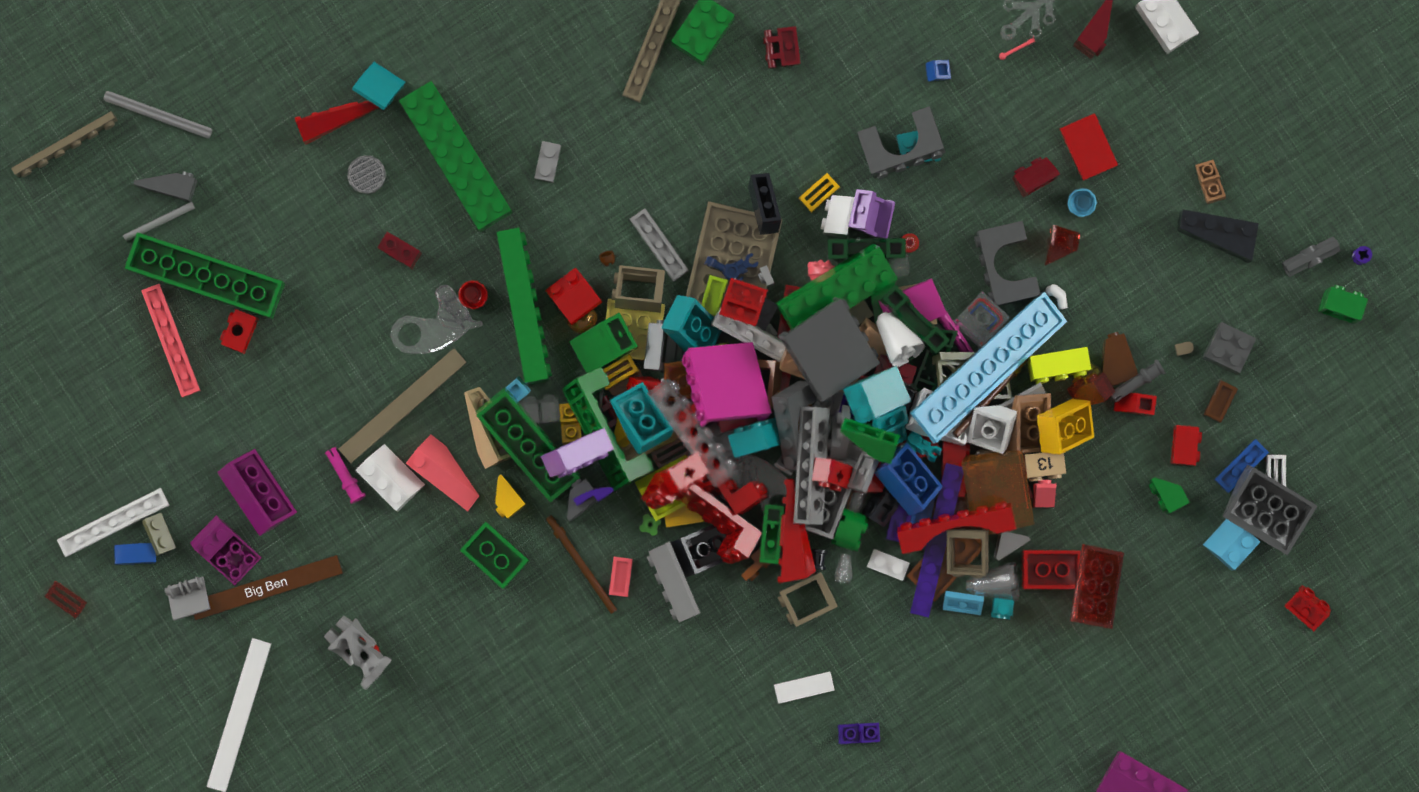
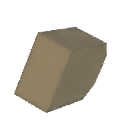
[1174,342,1194,356]

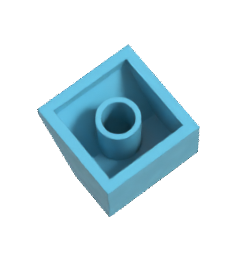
[1203,519,1260,571]

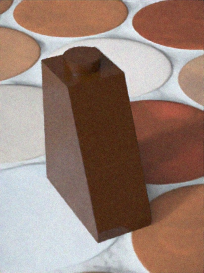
[1099,331,1138,390]

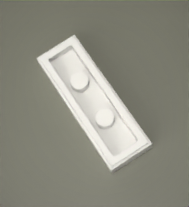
[774,672,835,704]

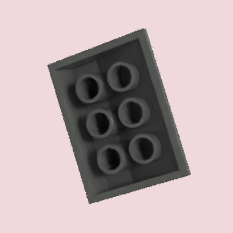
[1222,464,1317,555]

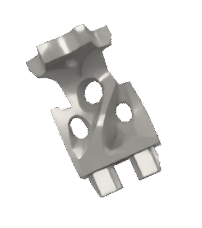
[324,615,392,690]

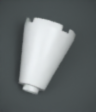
[876,312,925,367]

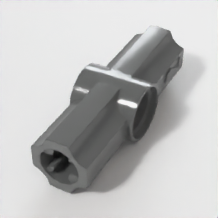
[1282,237,1341,277]

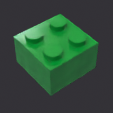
[1318,285,1368,324]

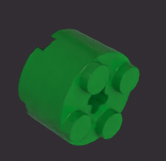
[831,508,868,552]

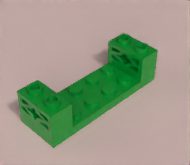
[562,367,654,491]

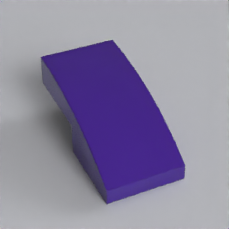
[573,487,614,506]

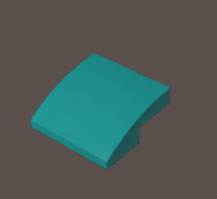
[352,62,406,110]
[872,405,909,444]

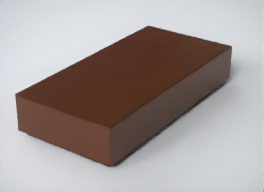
[1203,380,1238,423]

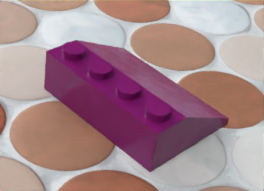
[1095,751,1189,792]

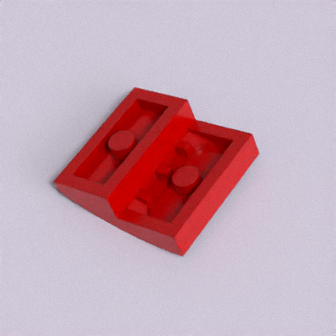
[719,278,768,327]

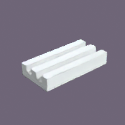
[1266,455,1286,487]

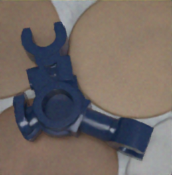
[704,253,759,281]

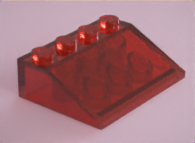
[1070,544,1124,629]

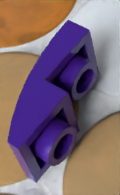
[838,723,880,744]

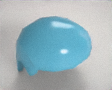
[1067,188,1097,217]

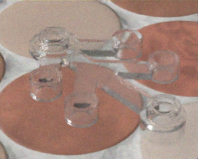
[1000,0,1055,41]

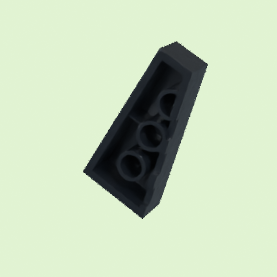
[1177,209,1259,263]

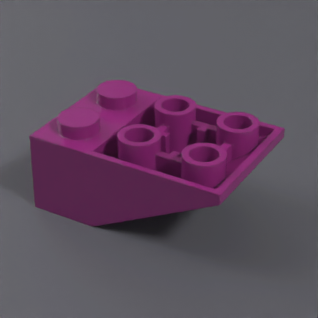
[190,515,262,585]

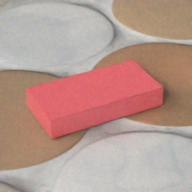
[609,557,633,597]

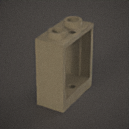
[612,265,665,313]
[947,526,988,578]
[777,572,838,627]

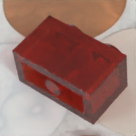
[1067,372,1115,405]

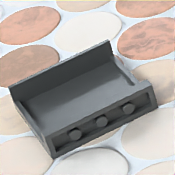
[778,297,880,402]

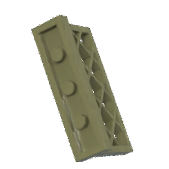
[932,352,1012,400]

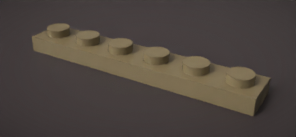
[11,111,118,178]

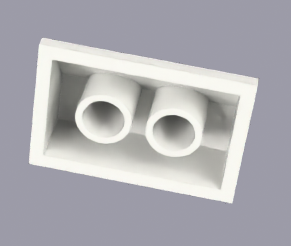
[1135,0,1199,54]
[356,444,425,512]

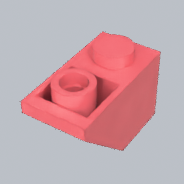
[1033,480,1056,508]

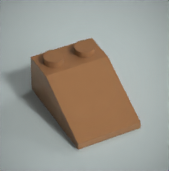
[1006,393,1051,454]

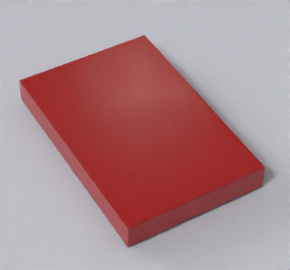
[1059,113,1118,181]

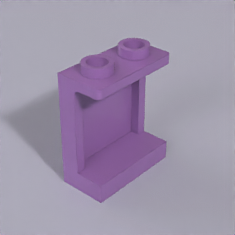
[848,189,895,238]

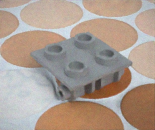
[165,576,210,621]

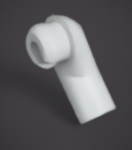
[1046,284,1068,310]

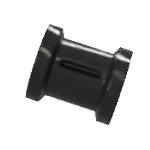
[811,549,828,570]

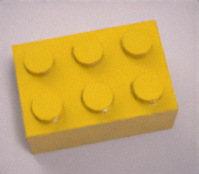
[1037,399,1094,455]

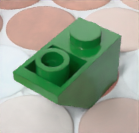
[1149,477,1190,514]

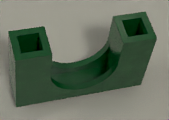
[828,238,906,259]

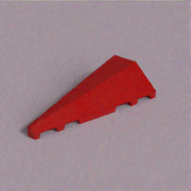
[295,100,380,145]
[777,479,816,583]

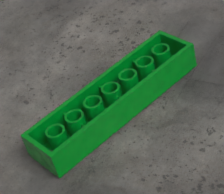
[399,80,512,232]
[497,228,552,386]
[125,232,285,320]

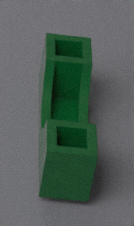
[880,285,950,356]

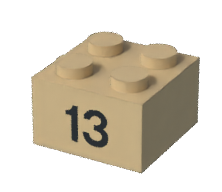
[1021,453,1066,481]

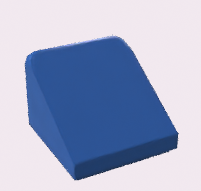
[926,60,951,81]

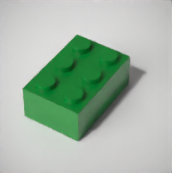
[671,0,735,66]
[460,522,530,589]

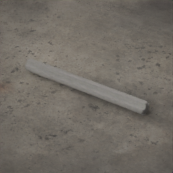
[104,91,212,138]

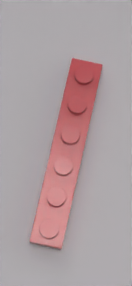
[141,284,201,398]

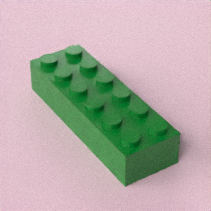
[776,243,897,330]
[476,387,580,502]

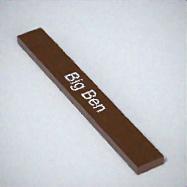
[194,555,343,620]

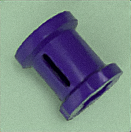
[1352,246,1372,265]

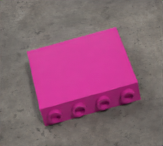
[682,342,771,427]

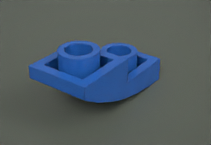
[114,543,156,565]

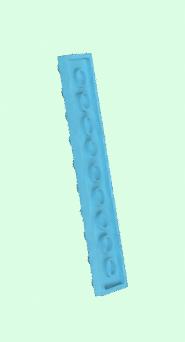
[910,292,1067,443]

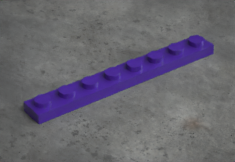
[910,463,965,618]

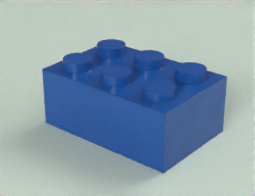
[874,443,943,516]

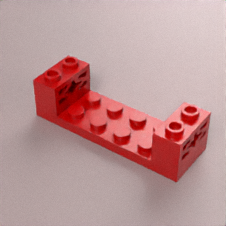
[673,403,769,515]
[641,467,762,564]

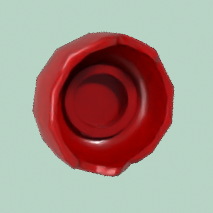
[458,280,488,309]

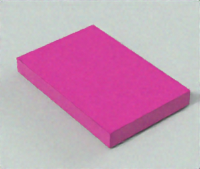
[879,278,947,321]

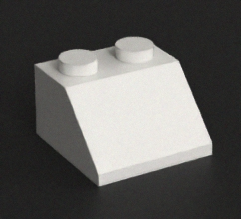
[821,195,855,239]
[967,405,1017,454]

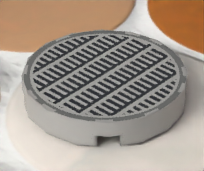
[347,156,386,194]

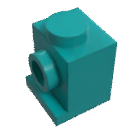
[991,598,1014,620]

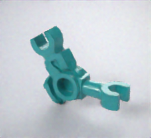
[906,430,941,462]

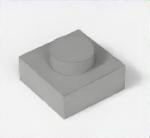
[758,265,774,287]

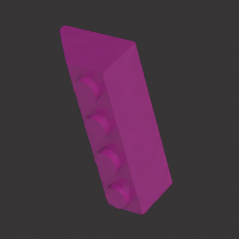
[217,449,297,536]

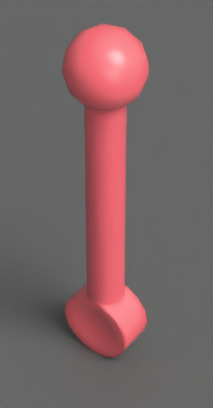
[999,38,1035,60]

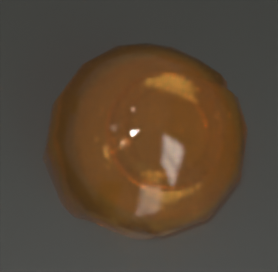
[567,310,598,334]

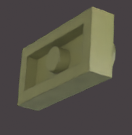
[142,513,176,556]

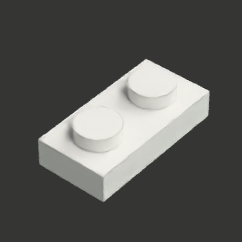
[867,549,910,581]

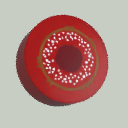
[902,233,919,253]

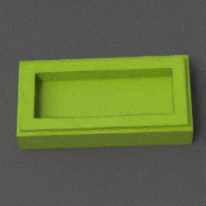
[701,275,728,317]

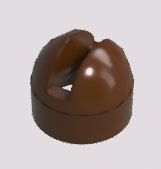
[599,250,615,267]

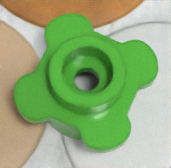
[639,514,661,536]

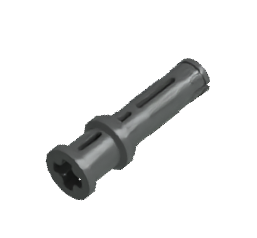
[1109,359,1166,402]

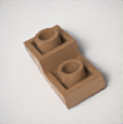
[1195,160,1226,204]

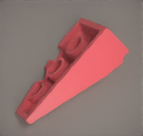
[406,435,480,511]

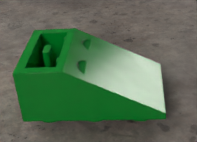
[569,312,638,374]

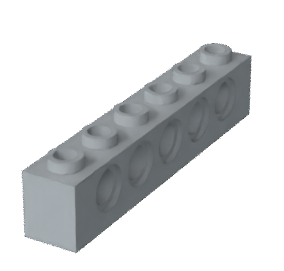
[794,406,830,524]

